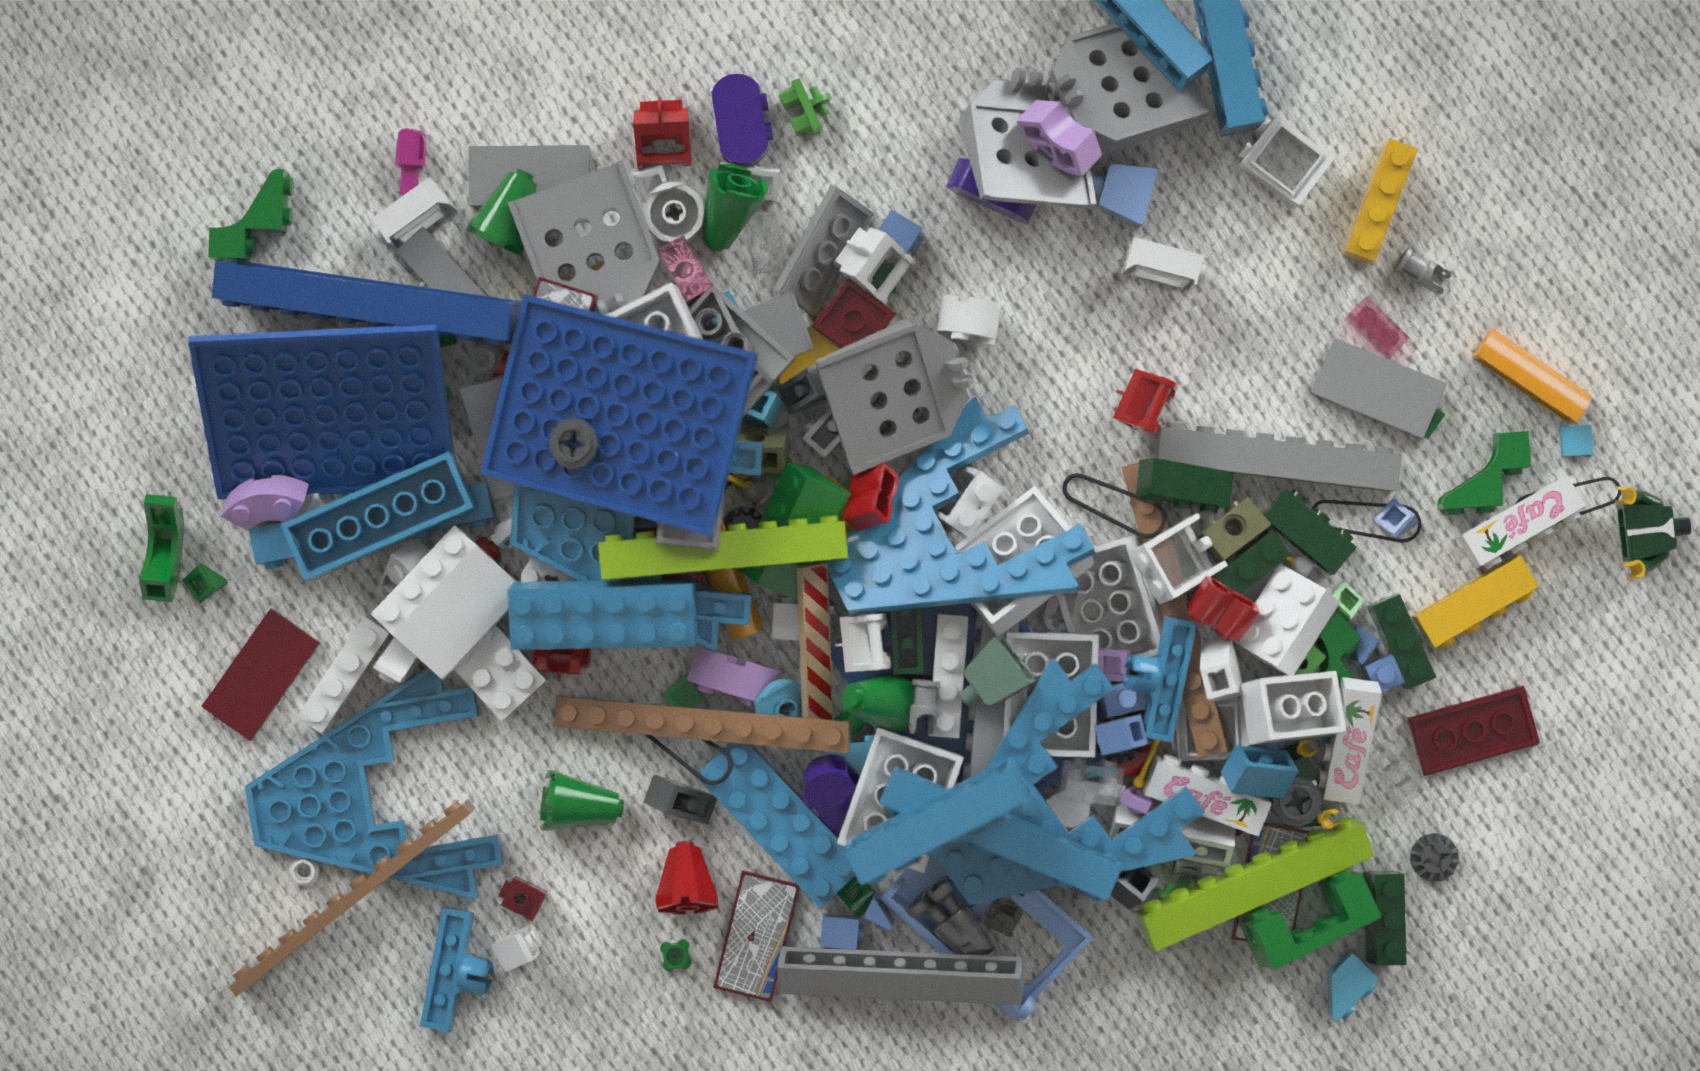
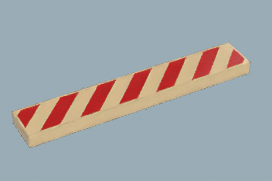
[796,561,834,720]

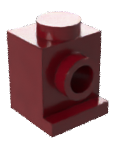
[499,876,548,921]

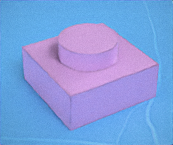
[1098,648,1130,682]
[1120,784,1159,815]

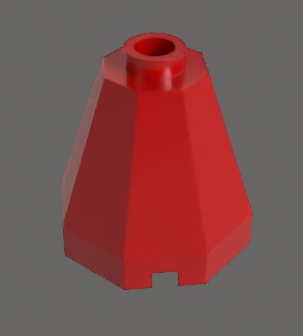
[656,841,719,915]

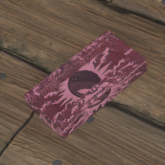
[657,235,713,301]

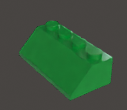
[738,463,851,600]

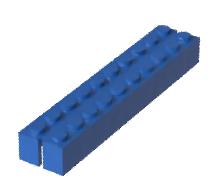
[211,260,522,345]

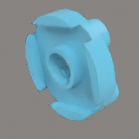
[753,678,802,717]

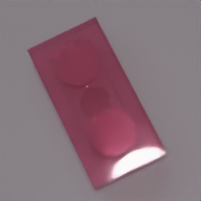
[1344,296,1410,359]

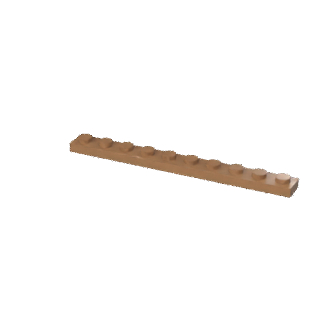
[1122,462,1230,759]
[554,696,852,753]
[228,799,475,996]

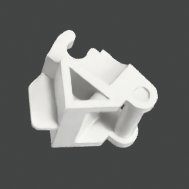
[834,227,916,305]
[835,613,892,672]

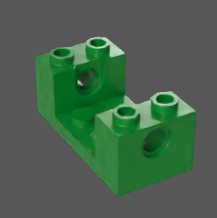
[1238,869,1382,970]

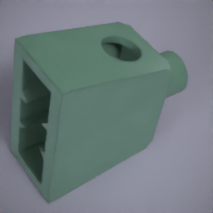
[959,635,1038,707]

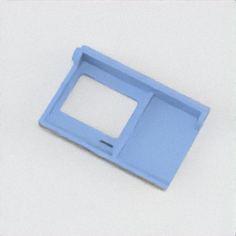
[880,855,1094,1021]

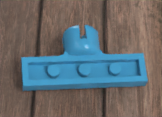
[1122,616,1197,743]
[420,907,494,1033]

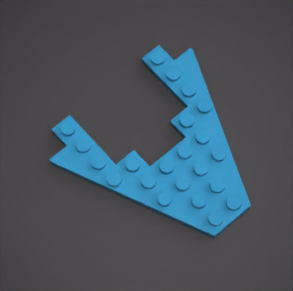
[823,397,1095,615]
[510,441,763,651]
[934,658,1205,905]
[245,668,504,898]

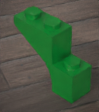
[208,169,294,262]
[1437,431,1531,515]
[1317,610,1361,687]

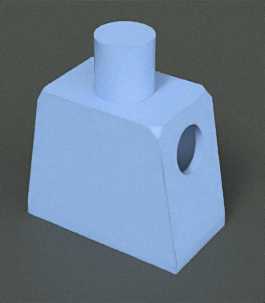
[1091,164,1158,228]
[1096,681,1148,718]

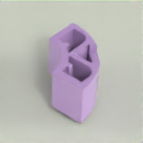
[1016,100,1102,176]
[221,475,309,531]
[687,646,779,707]

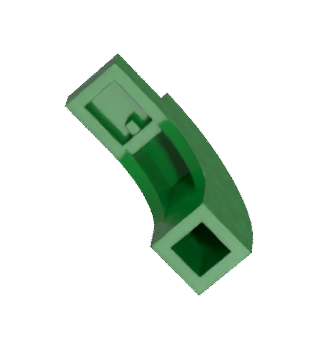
[139,494,184,602]

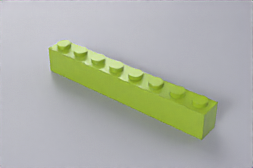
[598,516,848,580]
[1135,817,1374,951]

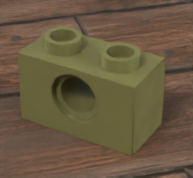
[737,427,788,474]
[1199,497,1272,564]

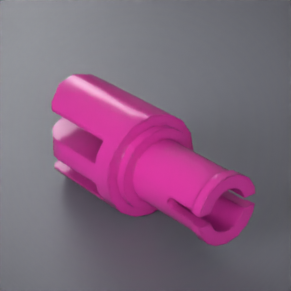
[395,128,426,195]

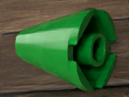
[703,164,768,251]
[466,168,537,256]
[842,673,915,734]
[540,770,624,831]

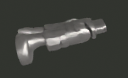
[905,877,997,956]

